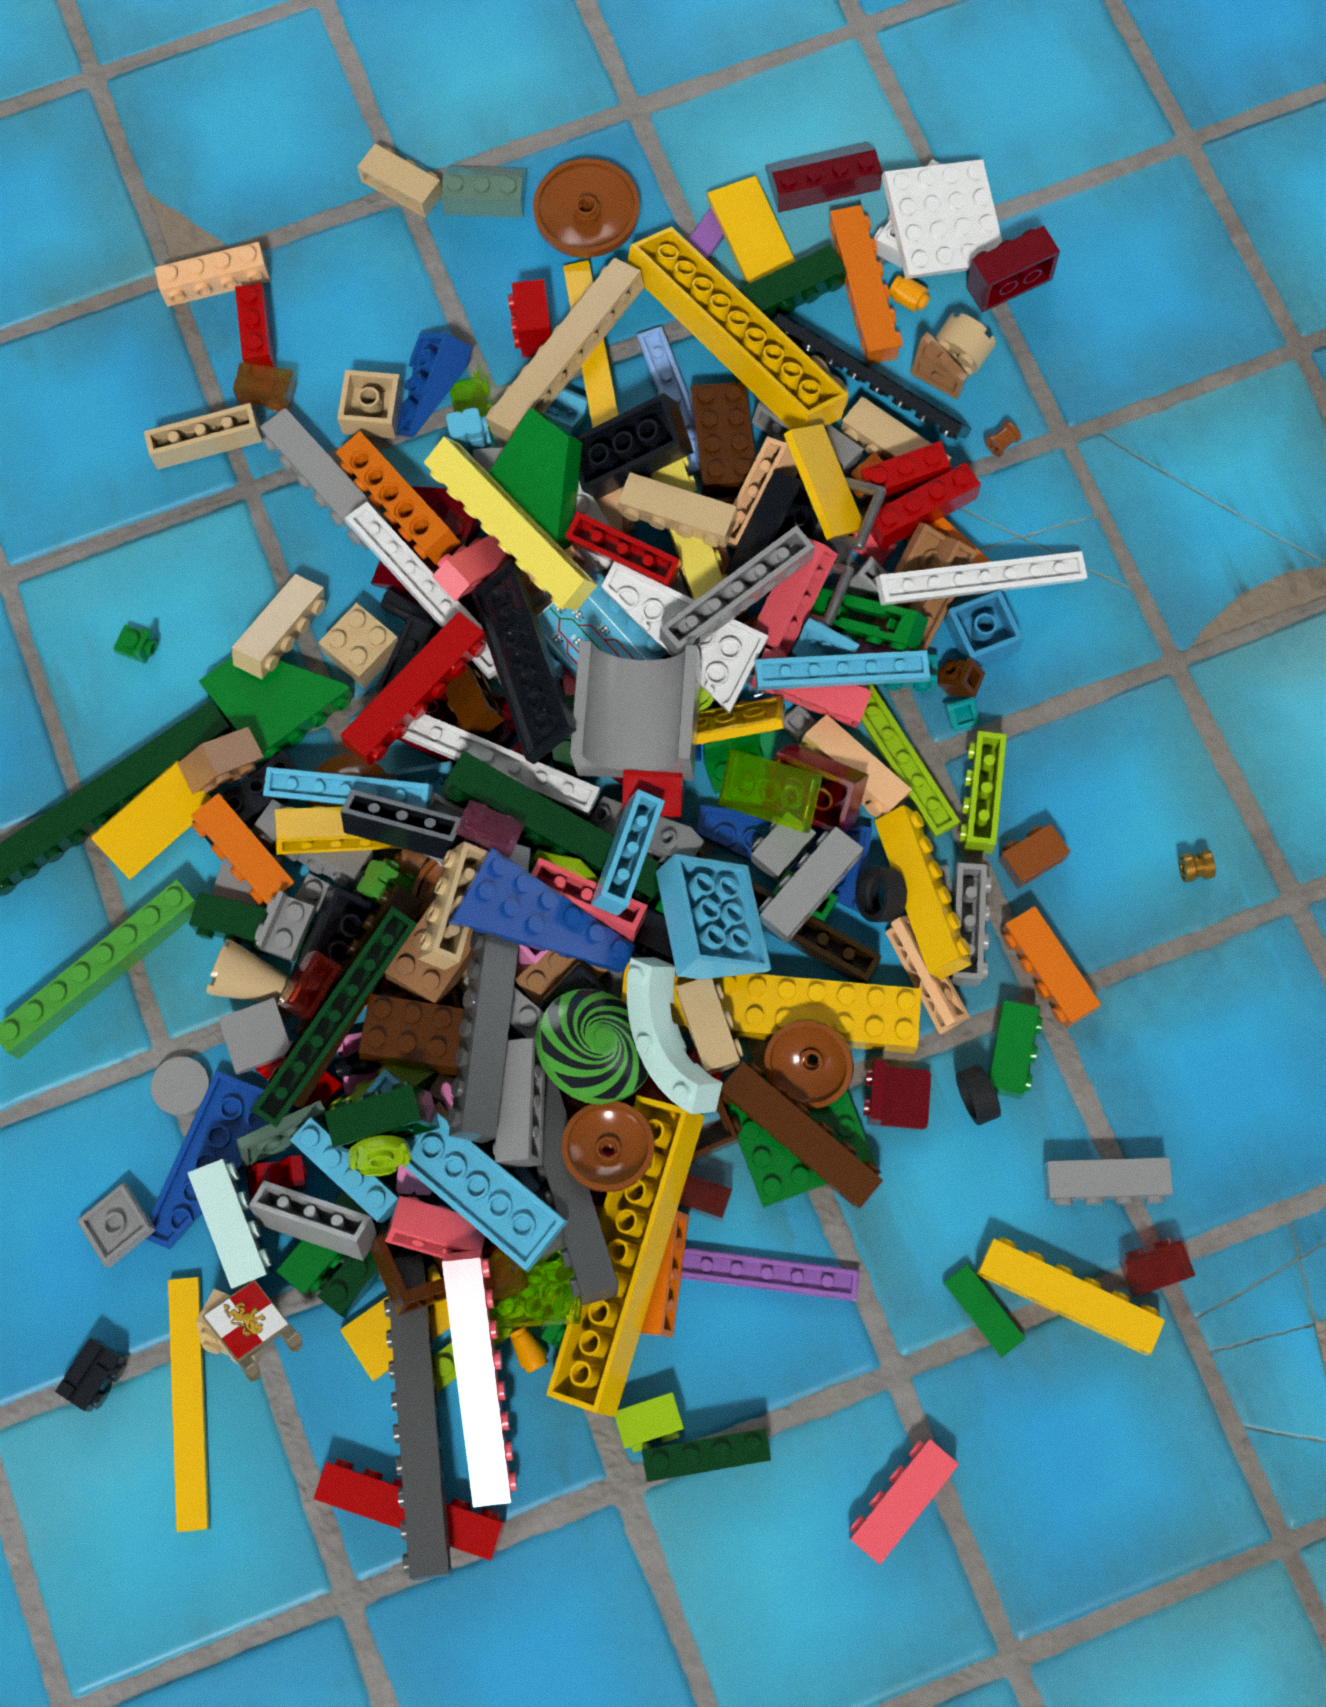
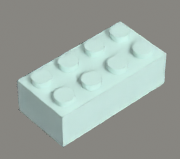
[188,1159,273,1289]

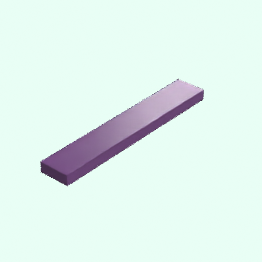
[681,1247,860,1302]

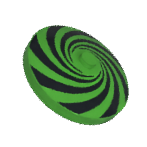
[535,989,649,1105]

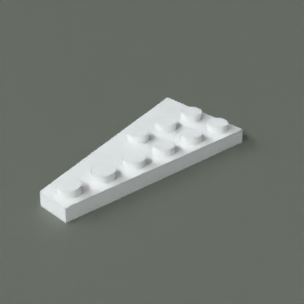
[601,561,769,714]

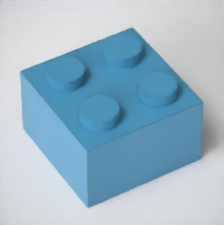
[945,590,1024,666]

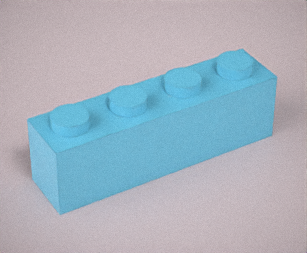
[590,789,665,916]
[290,1117,400,1224]

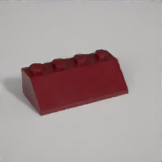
[765,142,882,213]

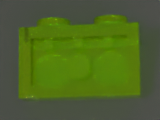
[450,371,492,431]

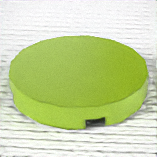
[348,1135,411,1176]

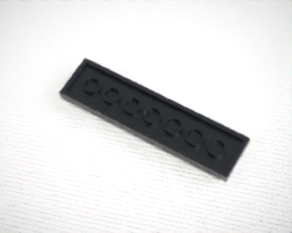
[773,313,972,440]
[471,558,577,764]

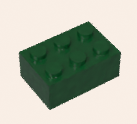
[325,1082,440,1153]

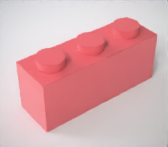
[432,535,514,602]
[385,1196,485,1258]

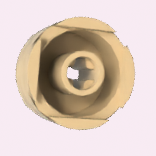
[934,313,996,378]

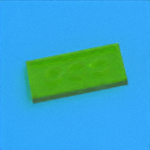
[718,749,823,833]

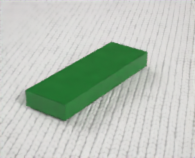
[943,1264,1025,1358]

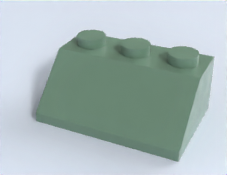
[441,166,527,218]

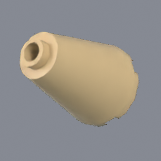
[206,939,288,1003]

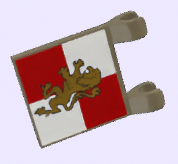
[202,1280,303,1382]

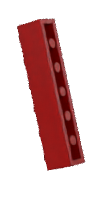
[340,611,487,766]
[313,1458,506,1561]

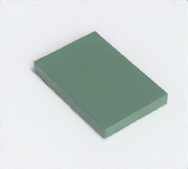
[236,1100,326,1169]

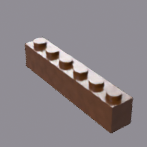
[720,1061,883,1210]

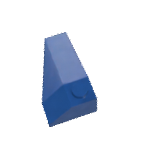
[397,333,473,438]

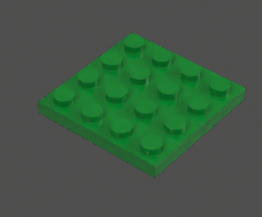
[725,1059,876,1208]

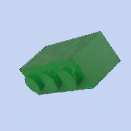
[988,1000,1043,1099]

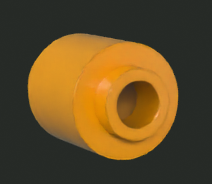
[889,275,930,313]

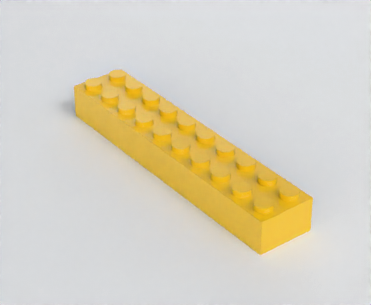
[627,226,849,430]
[621,962,922,1054]
[546,1095,705,1417]

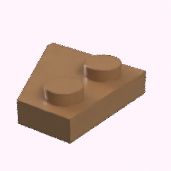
[910,332,968,400]

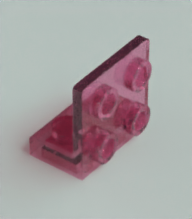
[455,800,525,858]

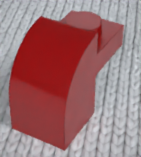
[246,1155,307,1199]

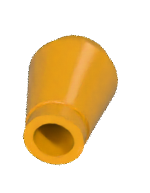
[509,1324,548,1373]

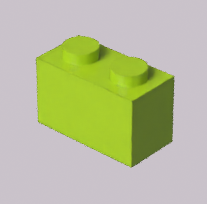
[615,1392,685,1453]

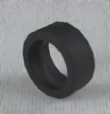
[856,867,907,923]
[956,1064,1001,1125]

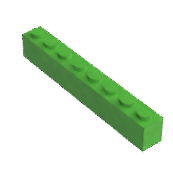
[0,879,196,1060]

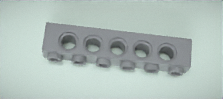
[659,525,815,656]

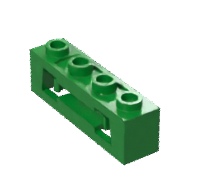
[810,588,928,652]

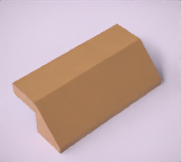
[867,522,978,651]

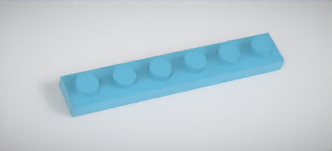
[754,650,930,691]
[263,767,433,810]

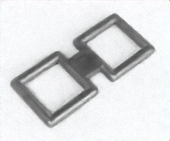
[805,477,887,628]

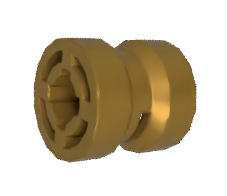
[1178,850,1216,882]

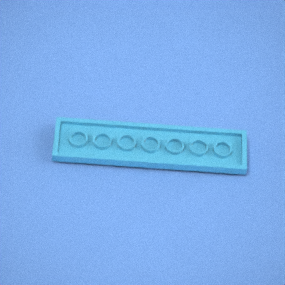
[360,1068,568,1272]

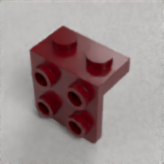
[863,1060,931,1130]

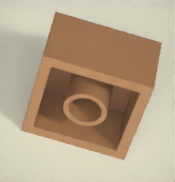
[177,727,264,794]

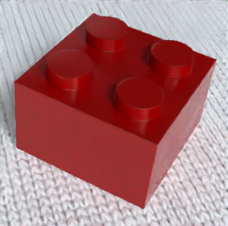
[508,279,552,358]

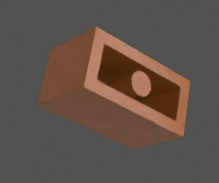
[999,823,1071,889]

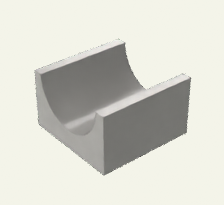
[570,641,702,781]

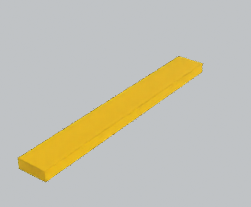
[563,260,619,428]
[168,1277,210,1532]

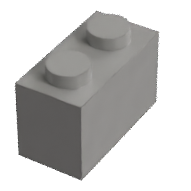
[751,811,816,883]

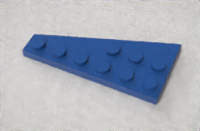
[696,805,872,913]
[448,848,636,973]
[146,1070,296,1249]

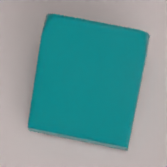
[943,696,980,732]

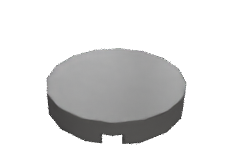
[151,1057,211,1116]

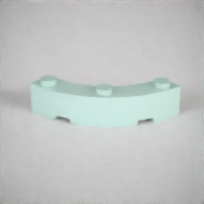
[627,957,723,1114]

